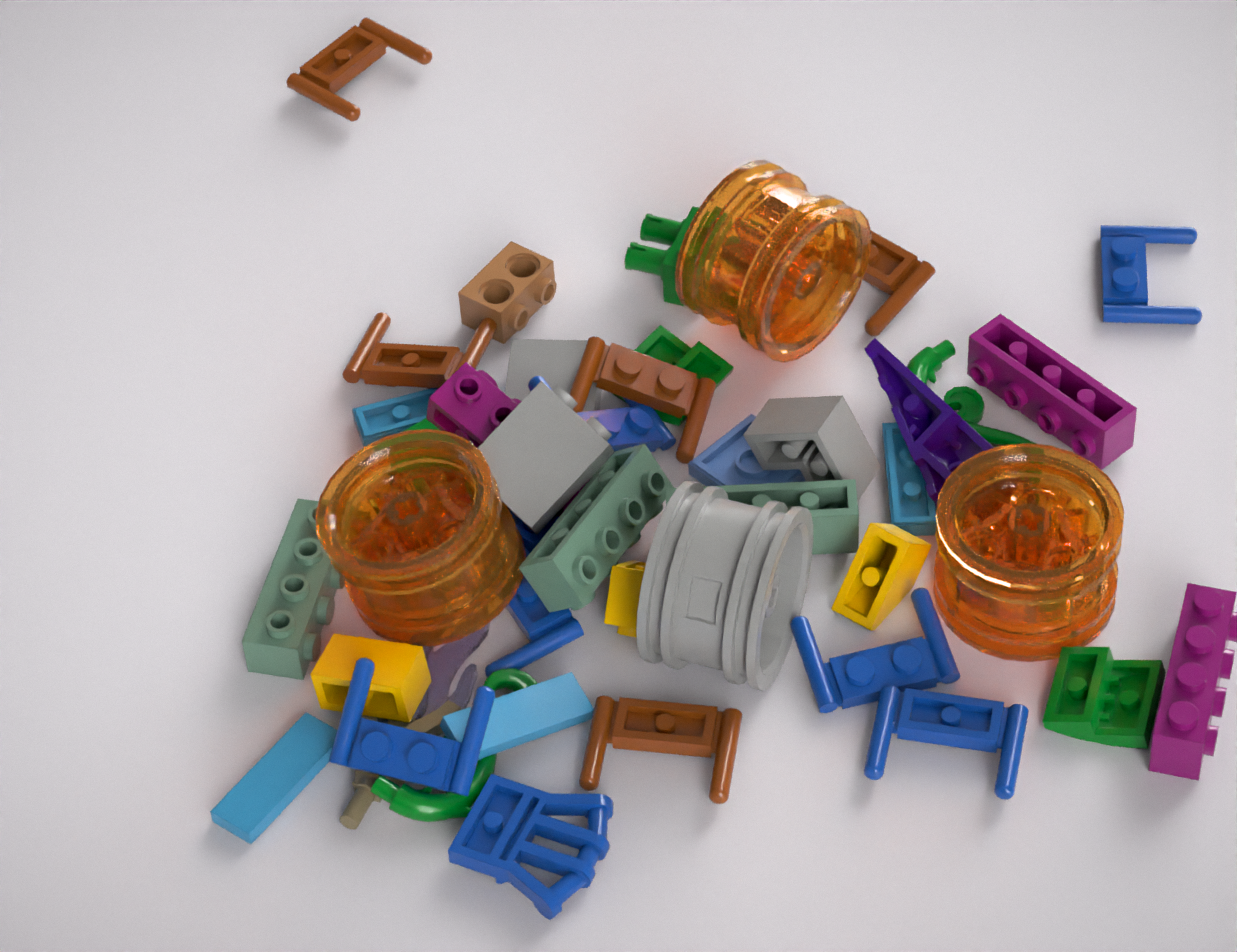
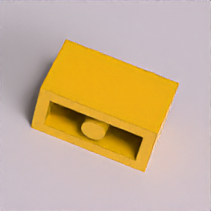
[310,633,432,723]

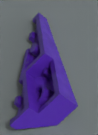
[864,338,1033,534]

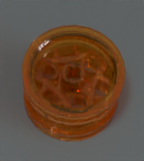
[675,159,871,363]
[315,429,526,647]
[933,443,1124,662]

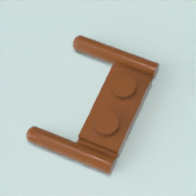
[286,17,432,122]
[776,211,936,337]
[342,312,497,389]
[569,337,716,464]
[579,696,742,804]

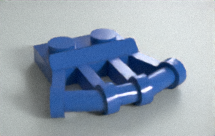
[448,774,614,920]

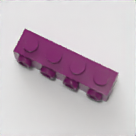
[967,314,1137,470]
[426,362,590,517]
[1148,583,1237,781]

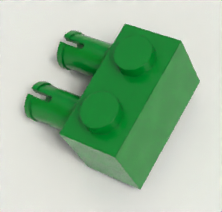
[624,206,735,311]

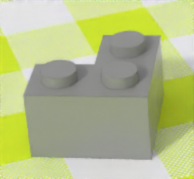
[743,395,881,501]

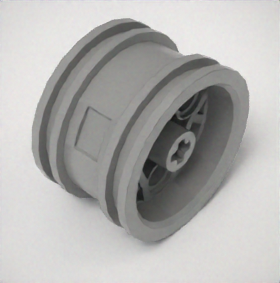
[636,481,813,691]

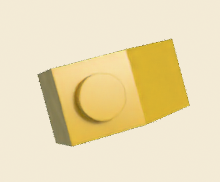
[831,522,932,631]
[604,560,646,637]

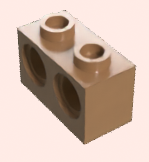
[458,241,557,344]

